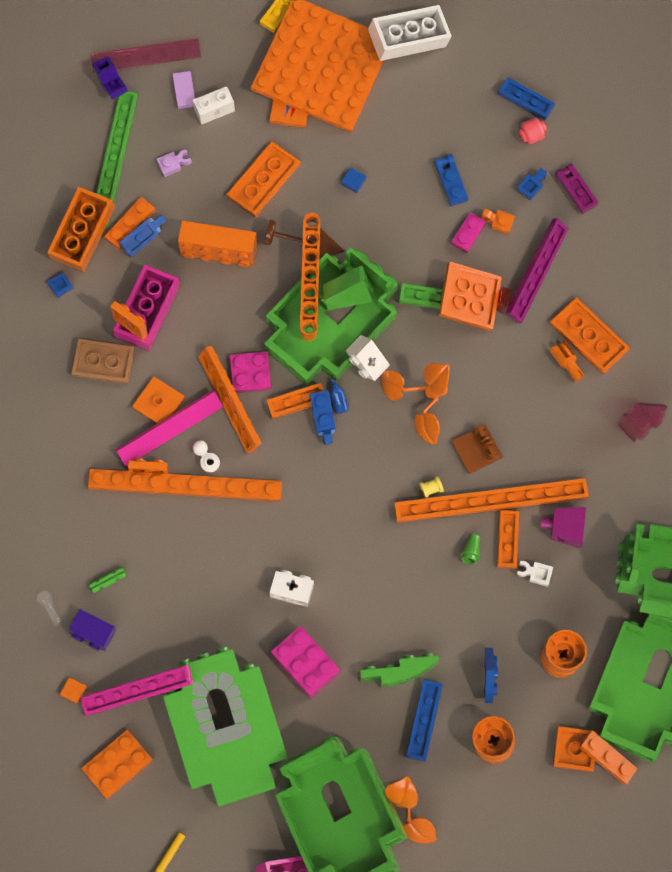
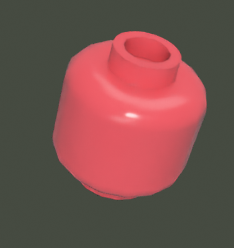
[518,117,547,145]

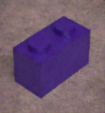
[68,609,116,651]

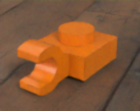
[481,209,515,234]

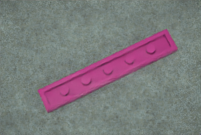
[115,390,223,467]
[80,664,194,716]

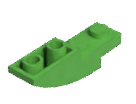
[360,653,439,688]

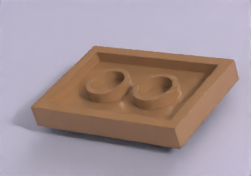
[72,339,135,384]

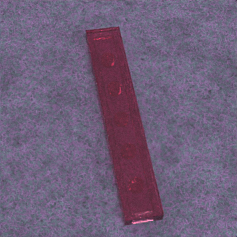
[91,38,201,73]

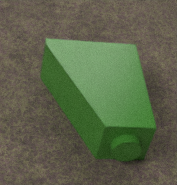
[321,266,373,310]

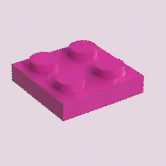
[230,351,271,393]

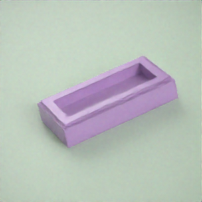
[173,71,195,109]

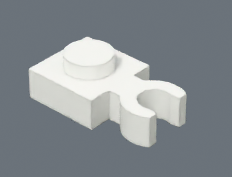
[517,561,553,587]

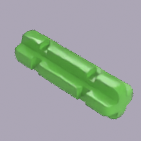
[89,567,126,593]

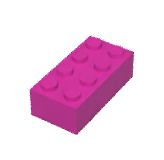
[113,265,180,352]

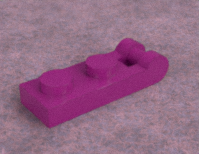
[555,163,599,214]

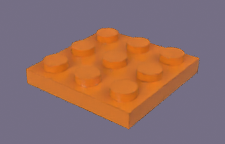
[438,262,502,331]

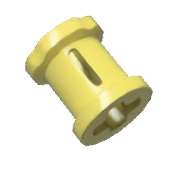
[419,476,444,499]

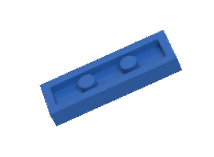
[498,77,555,120]

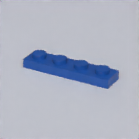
[406,680,443,762]

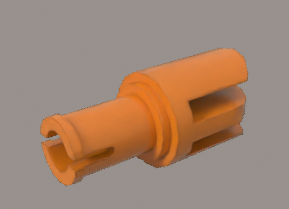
[549,341,585,382]

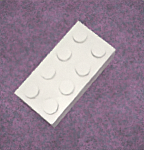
[368,5,452,61]

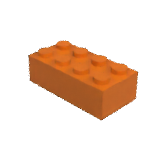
[47,186,115,273]
[178,220,258,268]

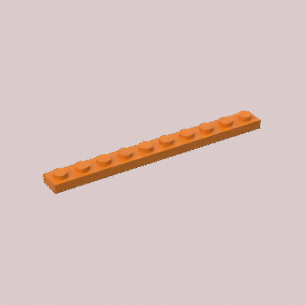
[88,469,282,502]
[394,478,589,523]

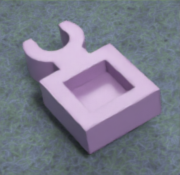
[157,150,192,177]

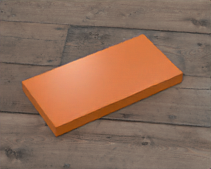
[226,141,301,218]
[549,297,630,375]

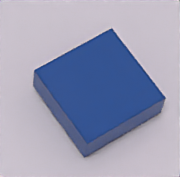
[341,168,367,193]
[47,272,74,298]

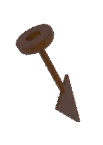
[264,219,344,261]

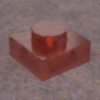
[496,287,511,312]

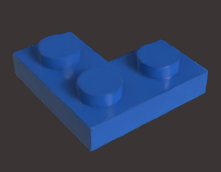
[484,648,498,703]

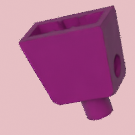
[540,507,586,548]

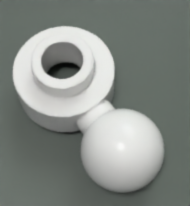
[192,440,220,473]

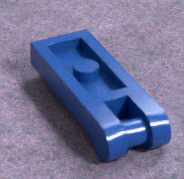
[434,153,468,206]

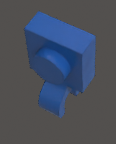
[517,168,547,200]

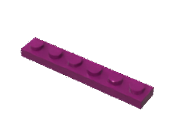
[506,218,568,323]

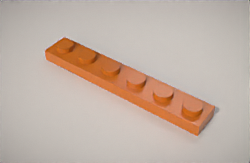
[198,346,261,454]

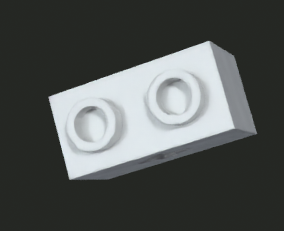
[193,86,235,125]
[346,335,390,381]
[270,570,314,607]

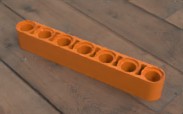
[300,213,320,341]

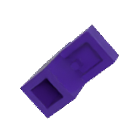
[92,55,128,100]

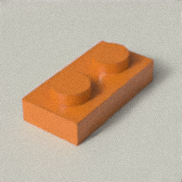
[128,458,169,474]

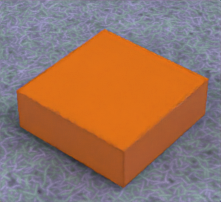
[60,677,87,704]

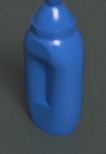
[330,379,349,414]

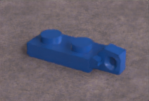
[118,215,167,257]
[310,390,336,445]

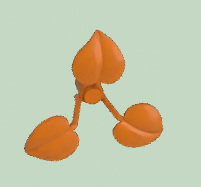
[381,363,450,445]
[348,775,437,844]

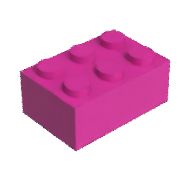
[271,626,340,700]

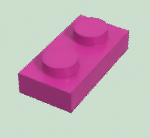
[451,212,486,253]

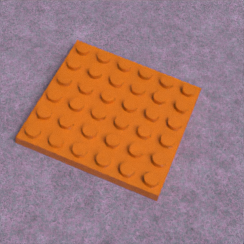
[251,0,384,133]

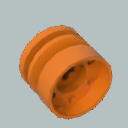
[540,630,587,678]
[472,716,515,764]

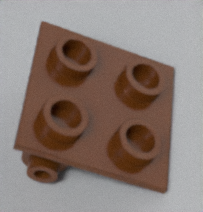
[451,424,503,474]

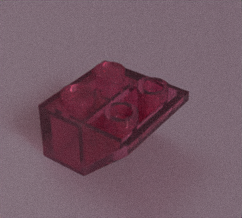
[619,402,667,442]

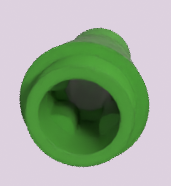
[460,534,480,564]

